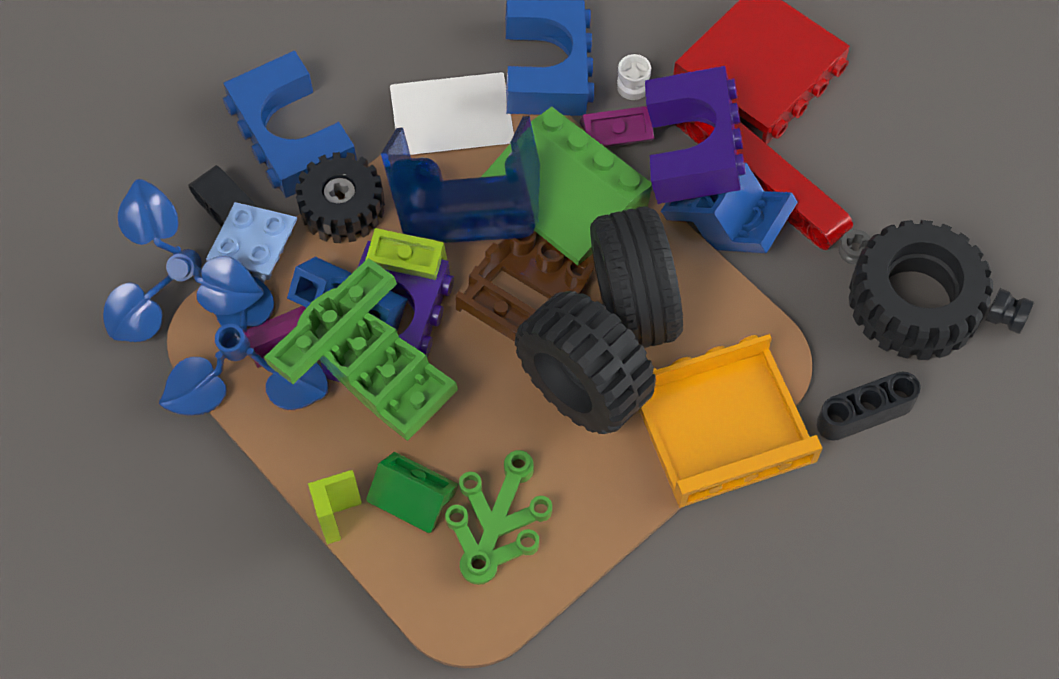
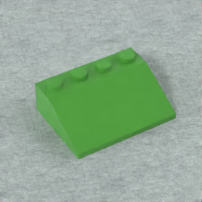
[477,107,652,265]

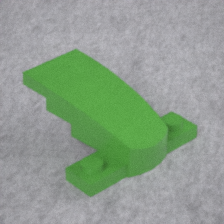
[264,258,458,441]

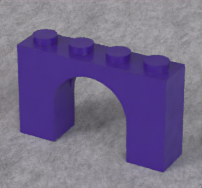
[645,66,746,204]
[321,241,454,382]

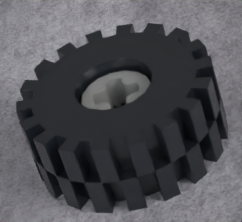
[295,152,385,243]

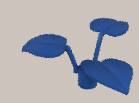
[103,179,264,342]
[159,271,328,416]

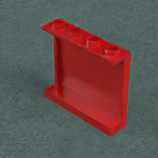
[673,0,850,144]

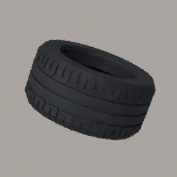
[590,206,683,348]

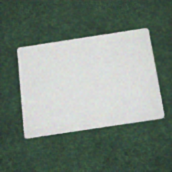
[390,72,515,156]

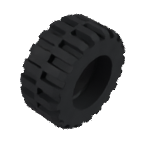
[848,220,993,360]
[515,291,656,434]

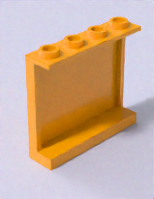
[639,334,822,508]

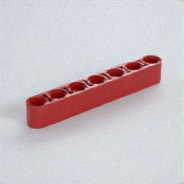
[675,121,853,250]

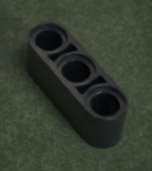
[188,165,259,227]
[816,371,921,441]

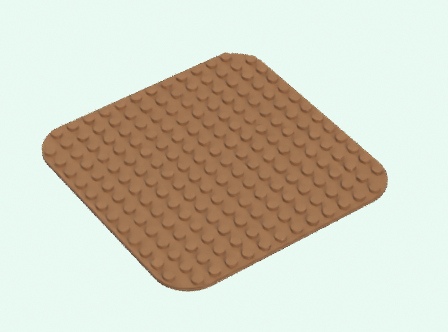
[167,83,812,668]

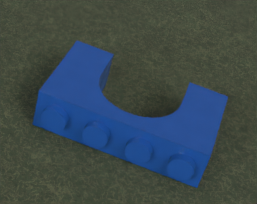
[505,0,594,116]
[222,50,357,198]

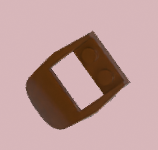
[455,222,595,342]

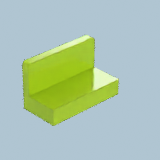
[366,228,447,280]
[308,470,362,544]

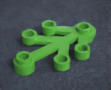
[445,450,552,585]

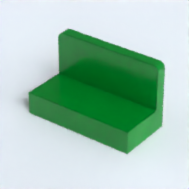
[366,452,459,533]

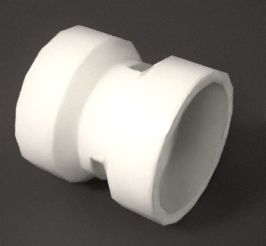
[617,54,651,100]

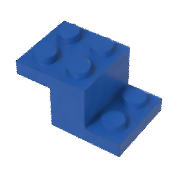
[661,162,797,253]

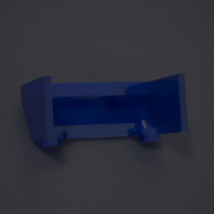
[381,116,540,243]

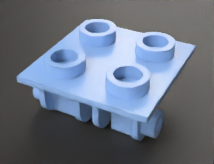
[206,202,297,283]

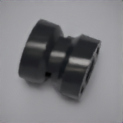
[986,288,1034,334]

